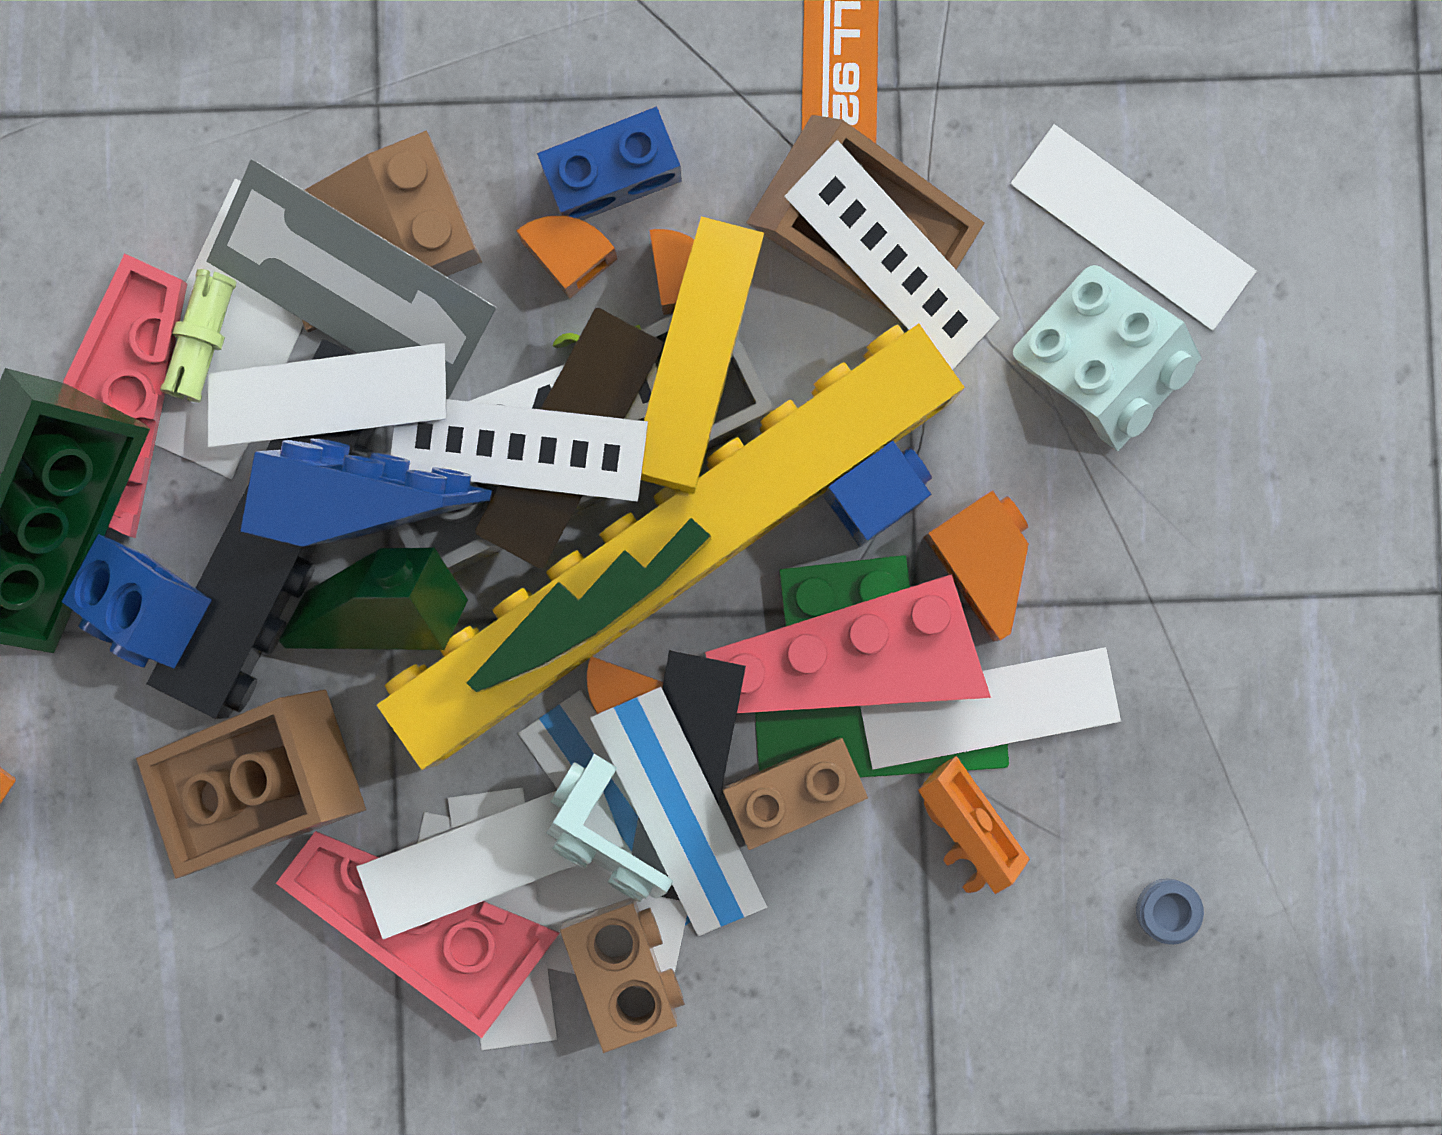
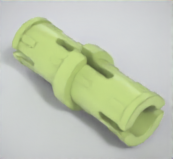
[160,269,237,403]

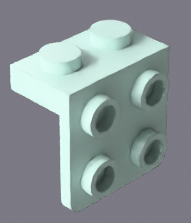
[1013,265,1202,451]
[547,754,673,902]

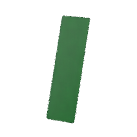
[755,706,1009,778]

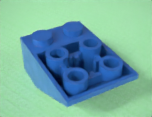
[241,439,492,547]

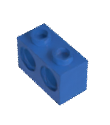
[537,106,682,221]
[823,441,932,548]
[62,534,212,668]

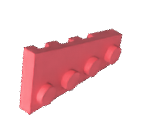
[63,253,187,538]
[705,574,991,713]
[276,831,560,1038]

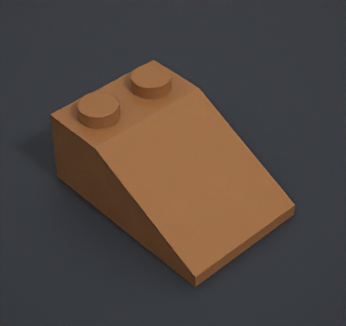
[746,115,985,319]
[301,130,482,332]
[136,689,366,879]

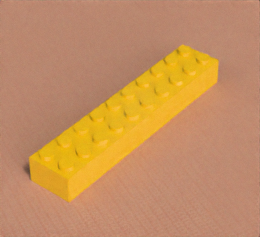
[377,323,965,770]

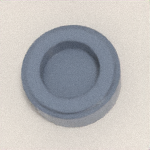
[1136,878,1204,945]

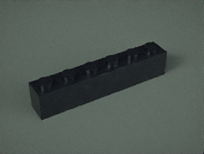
[146,339,387,719]

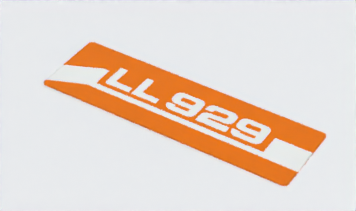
[802,0,879,143]

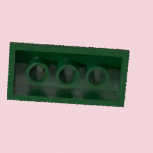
[0,368,150,653]

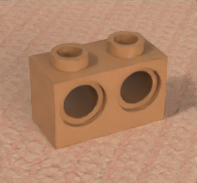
[723,737,868,850]
[560,898,685,1053]

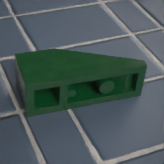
[279,547,468,650]

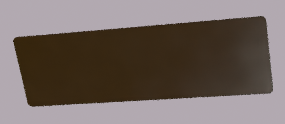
[475,308,664,569]

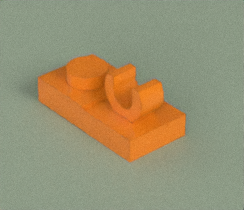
[918,756,1030,894]

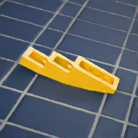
[641,216,764,494]

